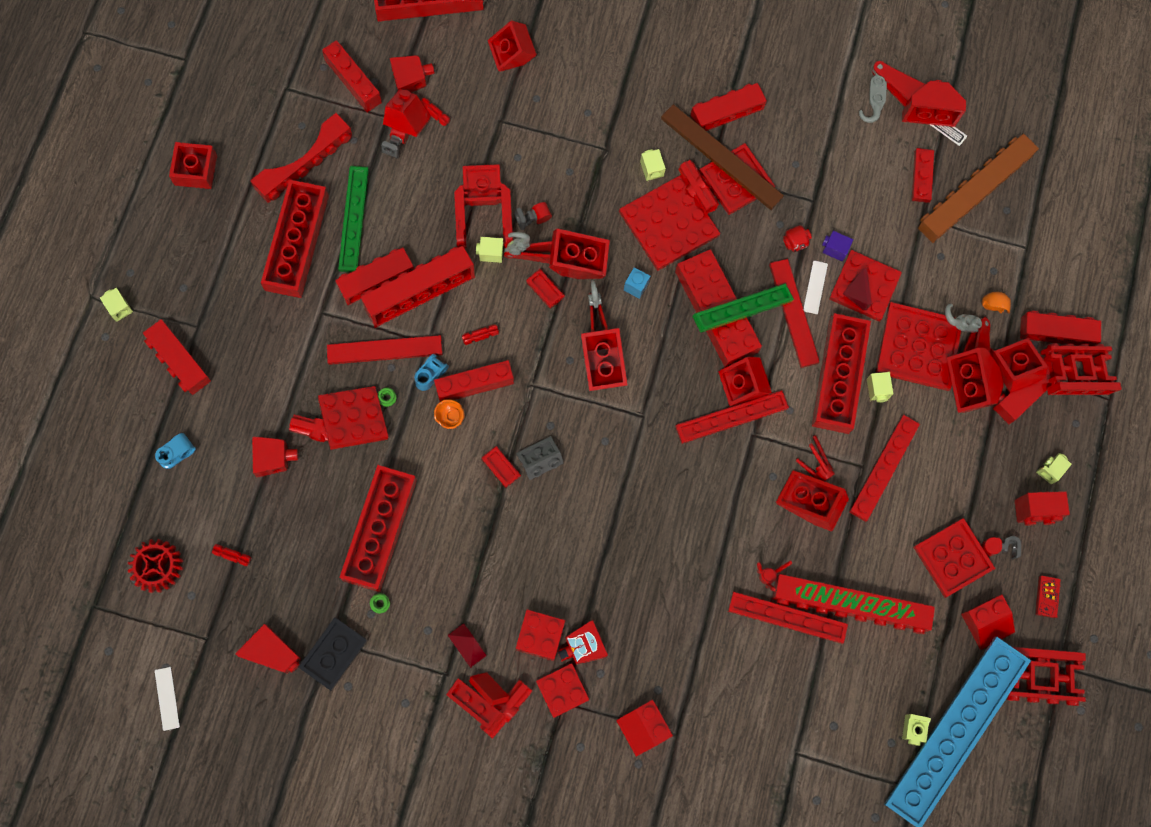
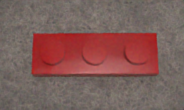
[912,148,934,203]
[446,678,504,731]

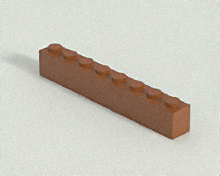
[918,134,1039,243]

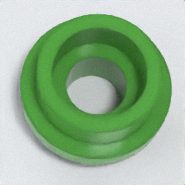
[378,388,397,407]
[370,593,390,614]

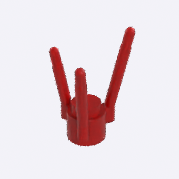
[796,435,835,481]
[757,561,792,591]

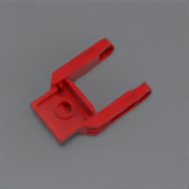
[454,165,513,248]

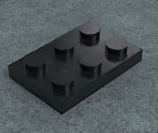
[298,617,368,691]

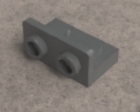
[516,436,563,480]

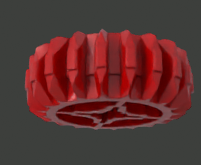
[127,539,183,593]

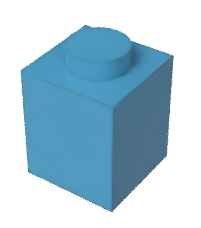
[624,267,650,299]

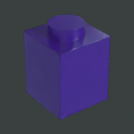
[822,231,854,262]

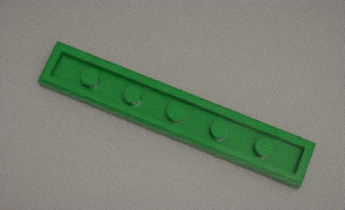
[338,166,369,273]
[692,283,794,333]

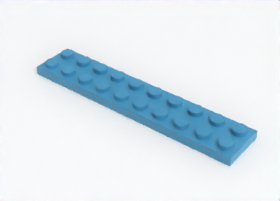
[884,637,1031,827]

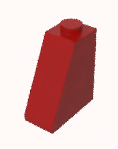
[235,624,302,674]

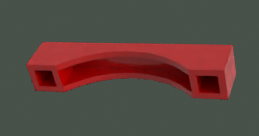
[250,113,353,203]

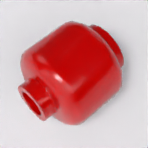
[783,225,812,252]

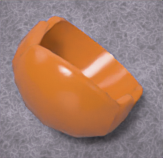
[981,291,1011,314]
[434,400,465,429]

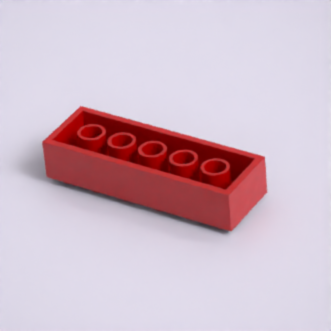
[374,0,484,22]
[261,179,329,298]
[361,246,475,328]
[675,249,762,368]
[812,313,871,434]
[339,465,417,592]

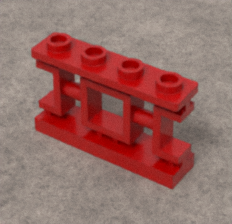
[1040,343,1122,395]
[1007,647,1086,706]

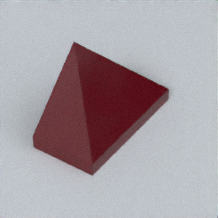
[843,269,872,311]
[448,623,487,668]

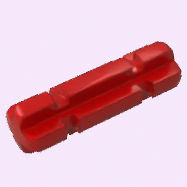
[421,98,450,126]
[462,324,499,345]
[212,544,251,566]

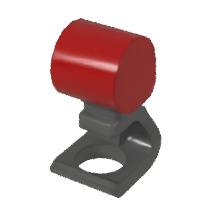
[382,128,409,159]
[514,202,552,230]
[981,536,1021,560]

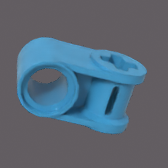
[414,354,449,391]
[155,433,196,469]

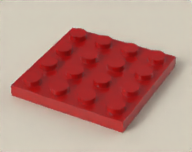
[619,175,720,271]
[875,302,961,391]

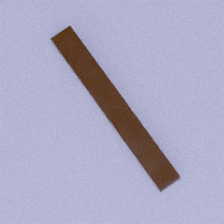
[661,104,784,210]

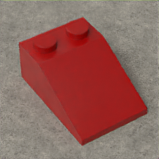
[776,470,849,532]

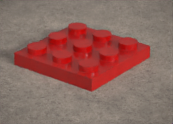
[699,143,775,215]
[829,250,902,322]
[318,386,388,450]
[913,518,996,598]

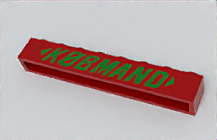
[772,574,935,634]

